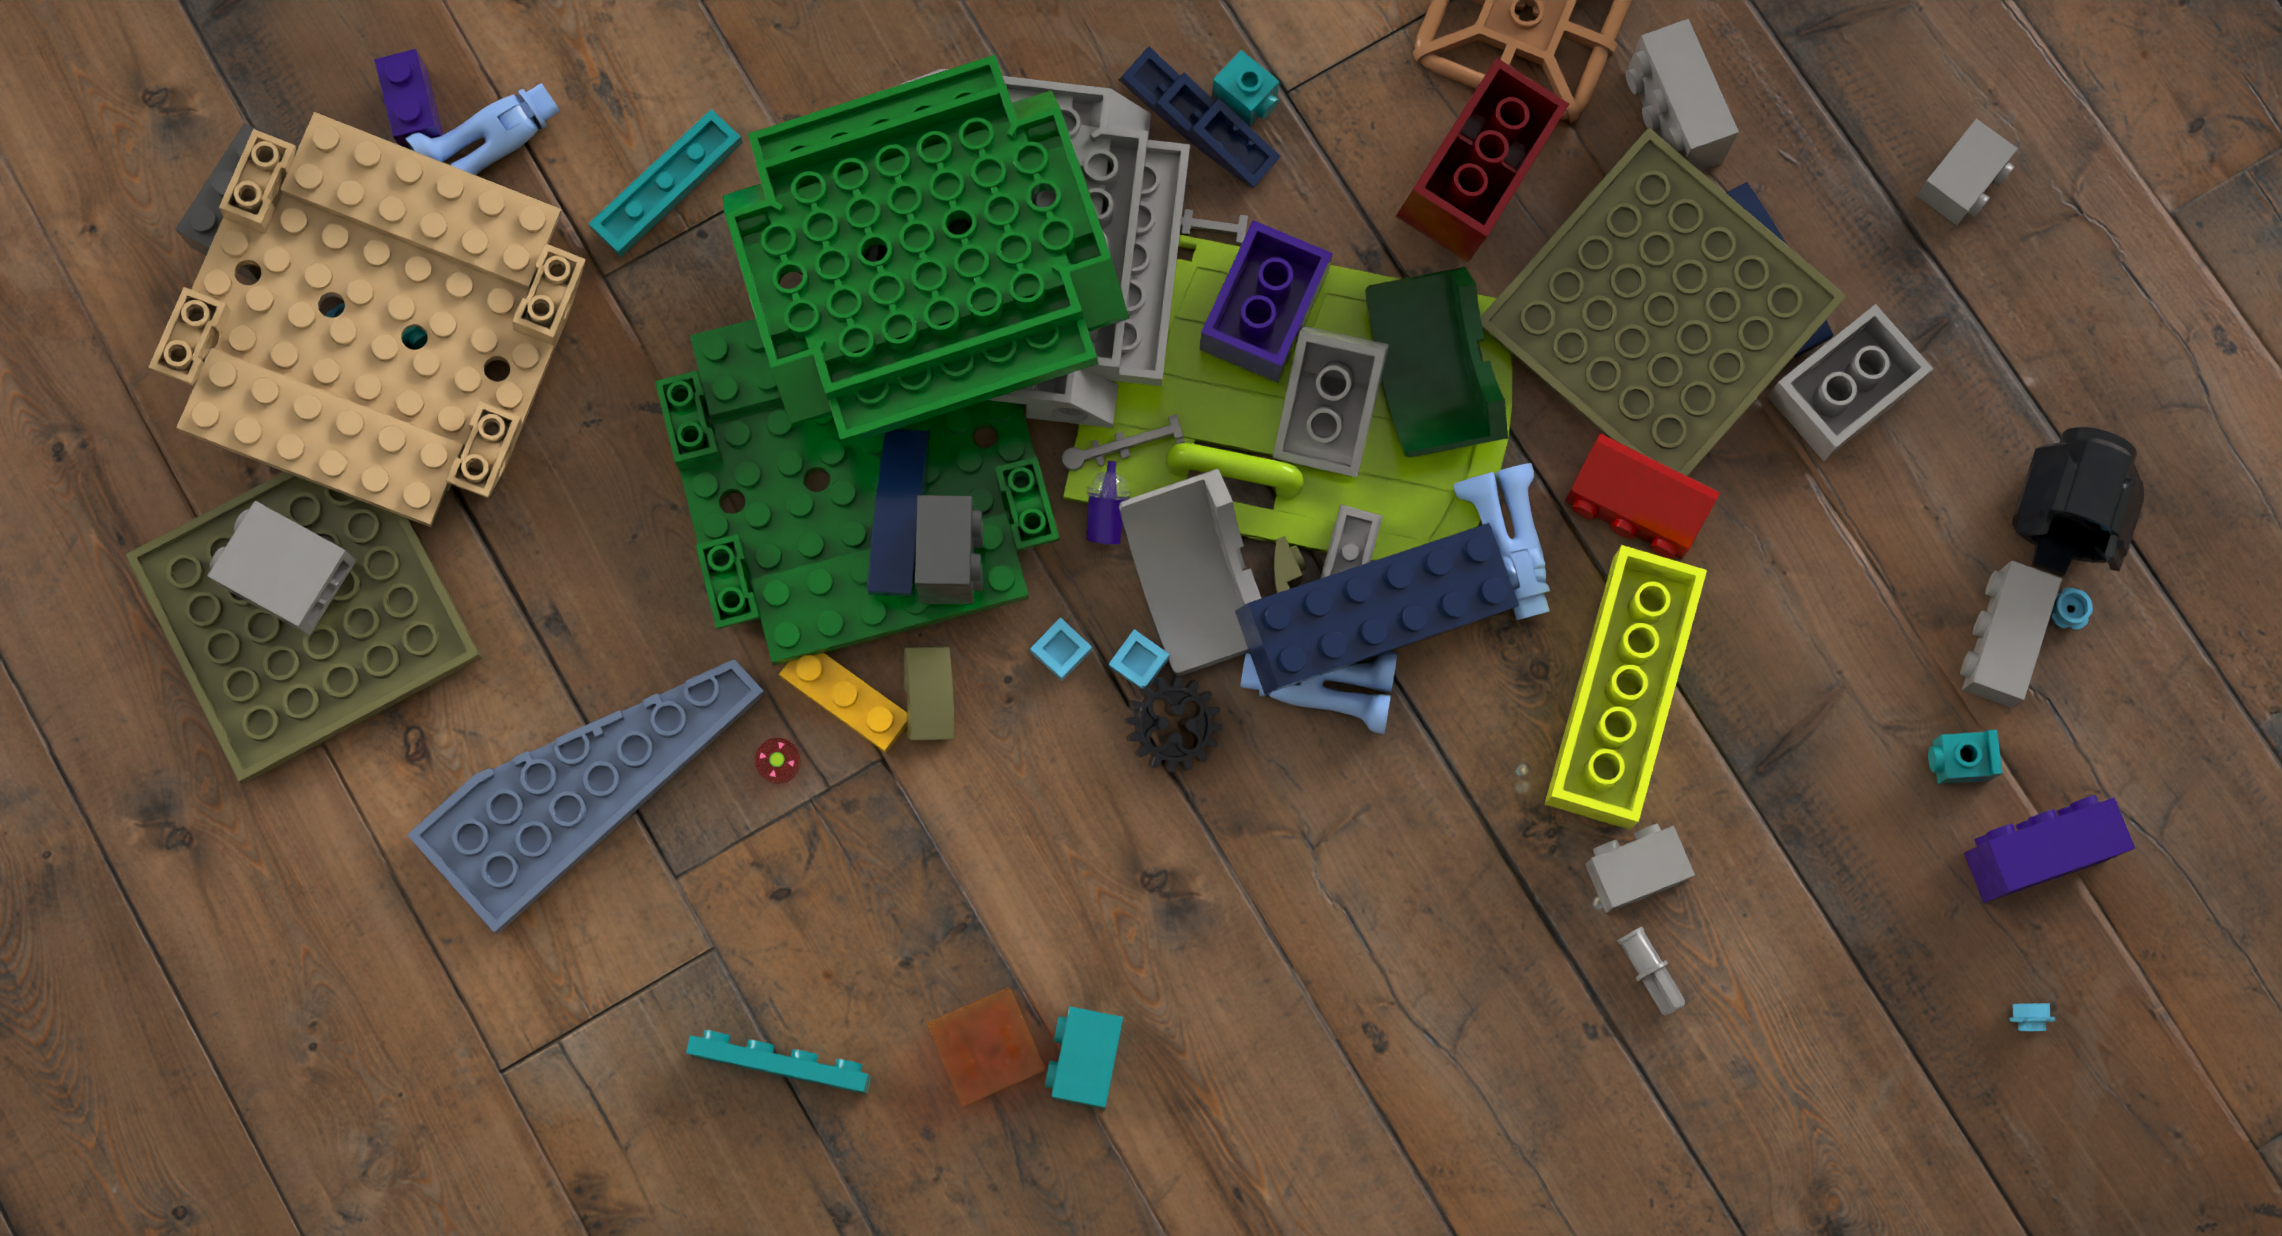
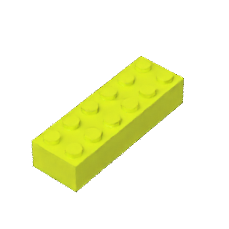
[1545,545,1707,830]

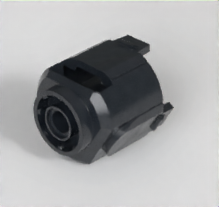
[2012,427,2144,577]

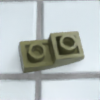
[1272,536,1306,594]
[904,646,954,740]

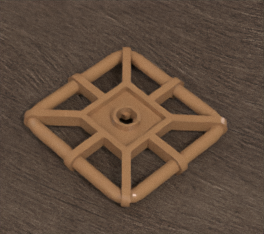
[1412,0,1632,124]

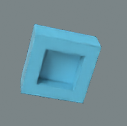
[1030,617,1092,681]
[1108,629,1170,689]

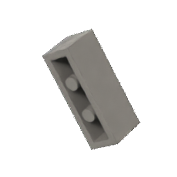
[1960,560,2062,708]

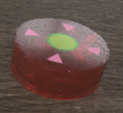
[755,738,801,784]

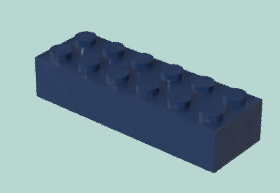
[1235,523,1519,695]

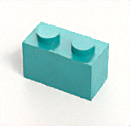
[1045,1006,1123,1110]

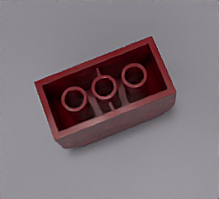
[1395,58,1569,263]

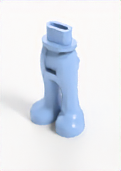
[405,83,560,175]
[1453,463,1550,620]
[1240,652,1398,734]

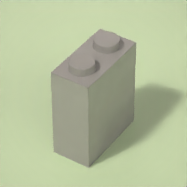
[207,501,356,636]

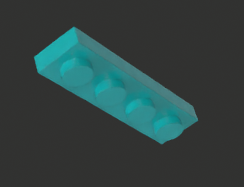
[588,109,743,258]
[686,1030,871,1095]

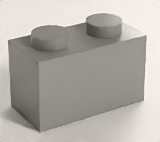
[1916,118,2018,226]
[1585,823,1695,913]

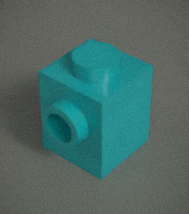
[1212,50,1280,127]

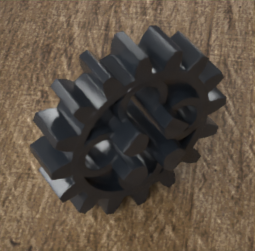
[1124,676,1223,772]

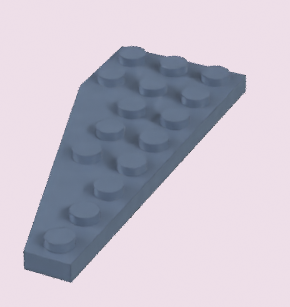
[407,659,765,934]

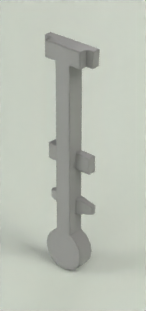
[1181,209,1248,244]
[1062,414,1185,471]

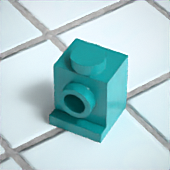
[1928,730,2003,784]

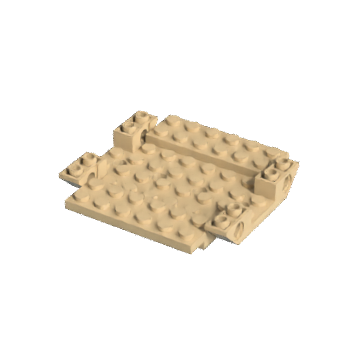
[149,112,586,527]

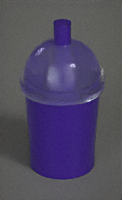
[1086,461,1131,544]

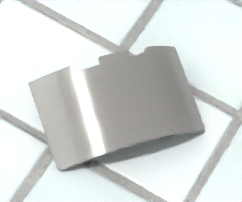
[1119,469,1261,676]

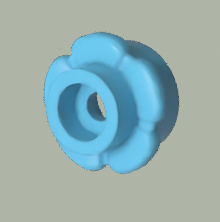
[2051,588,2093,630]
[2009,1003,2055,1031]

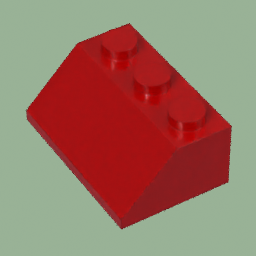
[1565,433,1720,559]

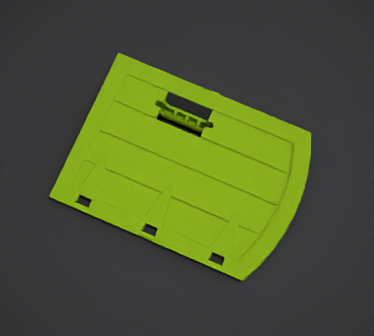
[1063,235,1512,562]

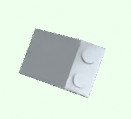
[1273,326,1389,477]

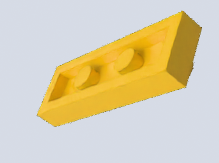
[779,653,907,753]

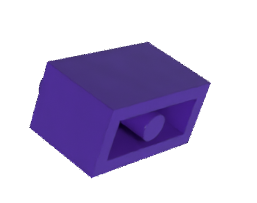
[374,49,444,150]

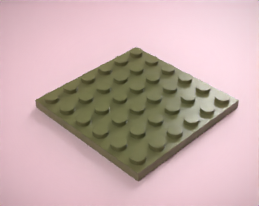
[1481,128,1847,476]
[125,472,482,784]

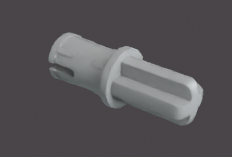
[1617,926,1685,1016]

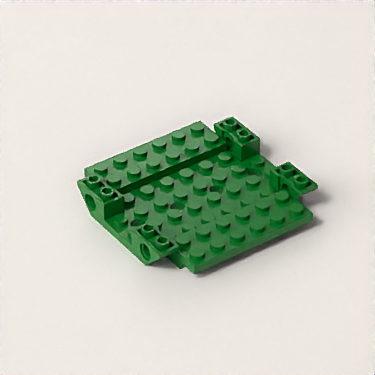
[723,55,1129,446]
[655,318,1060,666]

